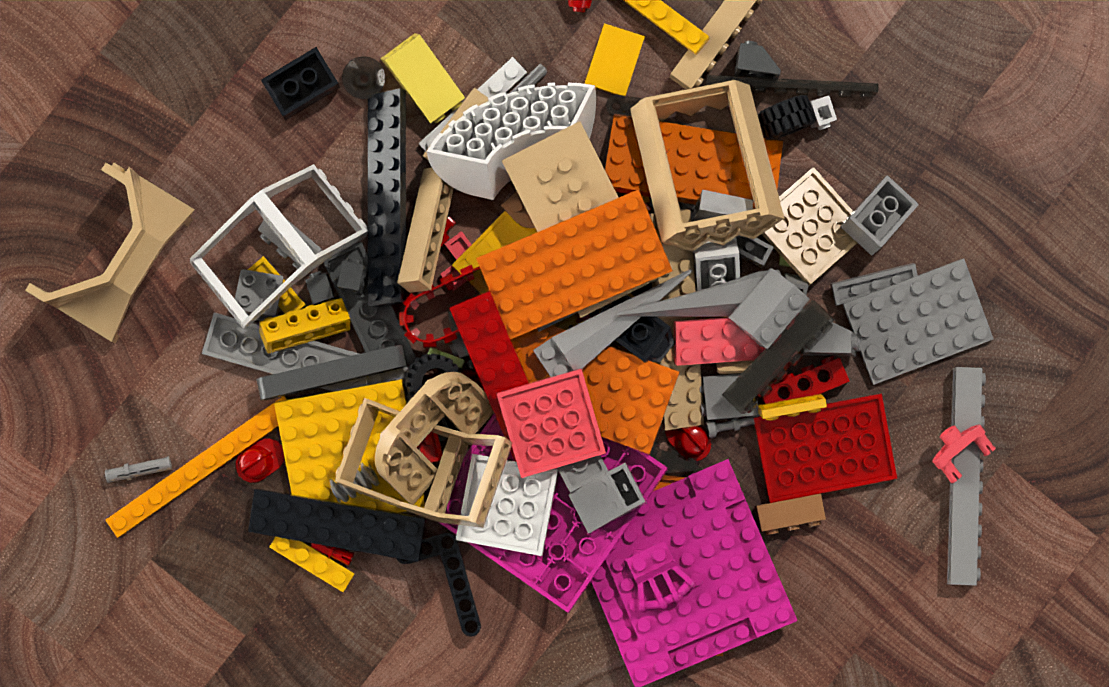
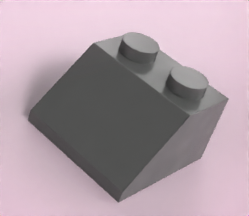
[734,41,781,82]

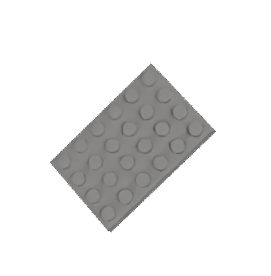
[842,258,994,385]

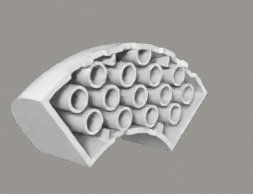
[427,83,596,200]

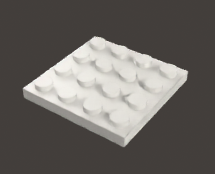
[456,454,558,556]

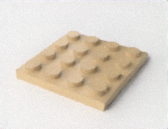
[762,167,857,286]

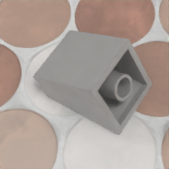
[798,309,860,357]

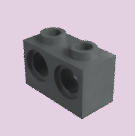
[337,258,367,294]

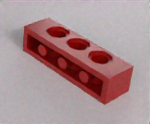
[758,356,850,404]

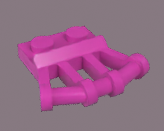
[625,540,697,612]

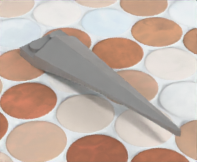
[533,270,692,377]
[616,270,781,317]

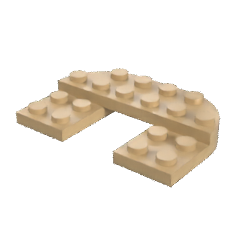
[375,372,494,505]

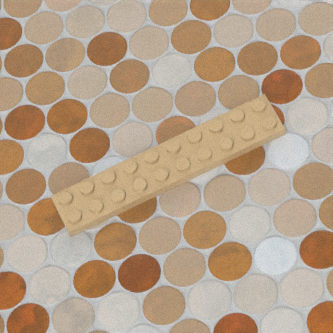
[649,209,704,430]

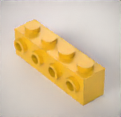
[259,298,350,354]

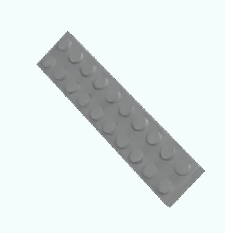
[202,312,411,403]

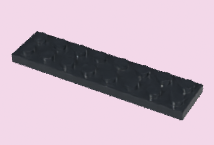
[248,488,426,562]

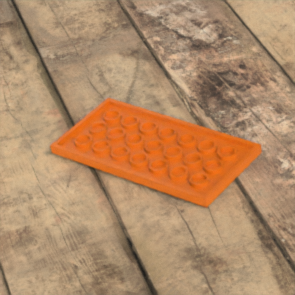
[605,114,783,209]
[476,189,673,339]
[511,325,680,454]

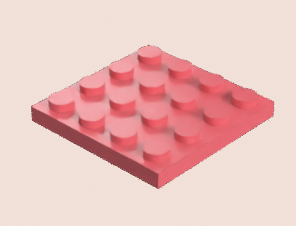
[496,368,606,478]

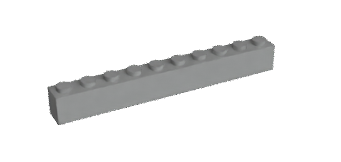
[947,367,986,585]

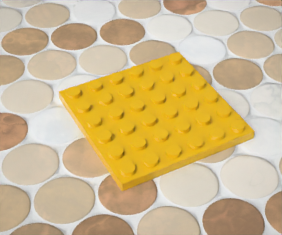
[274,379,426,513]

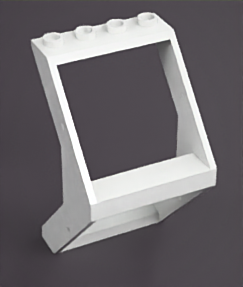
[190,164,368,330]

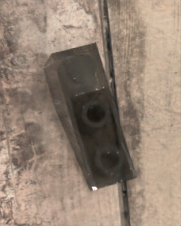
[648,442,702,473]

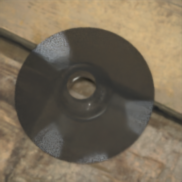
[342,56,385,99]

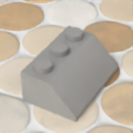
[258,219,323,273]
[728,268,810,349]

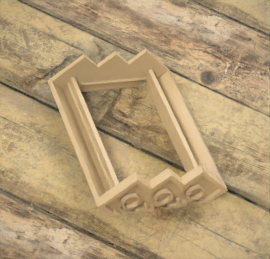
[630,80,785,251]

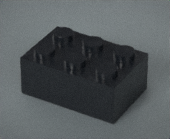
[261,47,340,121]

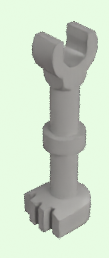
[704,415,760,439]

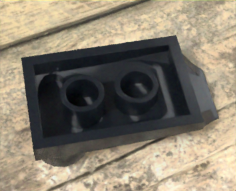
[599,295,675,363]

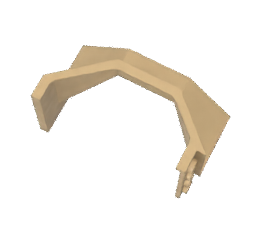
[25,163,195,343]

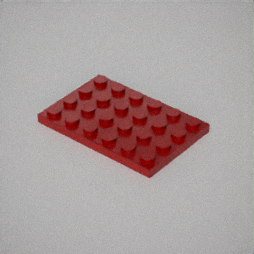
[753,393,897,503]

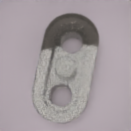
[606,95,642,119]

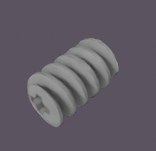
[330,463,380,504]

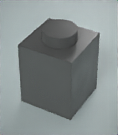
[305,271,335,305]

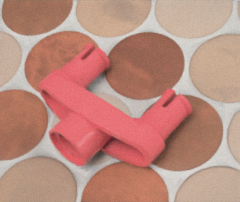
[932,424,996,483]

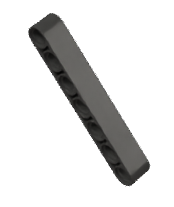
[256,345,407,401]

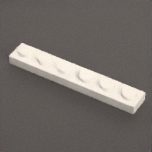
[419,57,527,152]

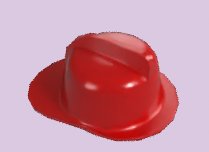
[665,425,711,461]
[236,438,284,483]

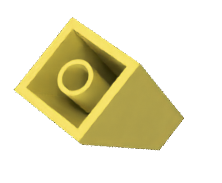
[380,33,465,124]

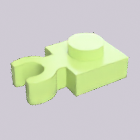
[428,347,465,369]

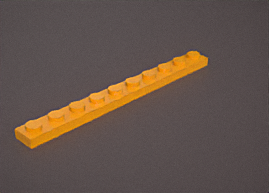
[106,396,287,538]

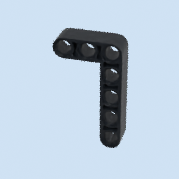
[396,533,481,637]

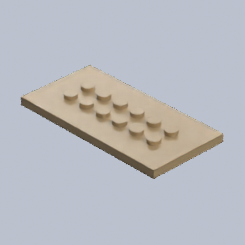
[502,121,659,318]

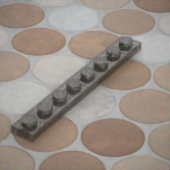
[705,75,879,99]

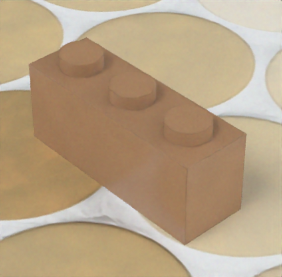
[755,494,826,535]

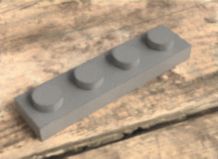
[830,263,918,305]

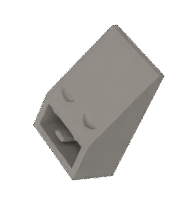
[569,463,647,534]

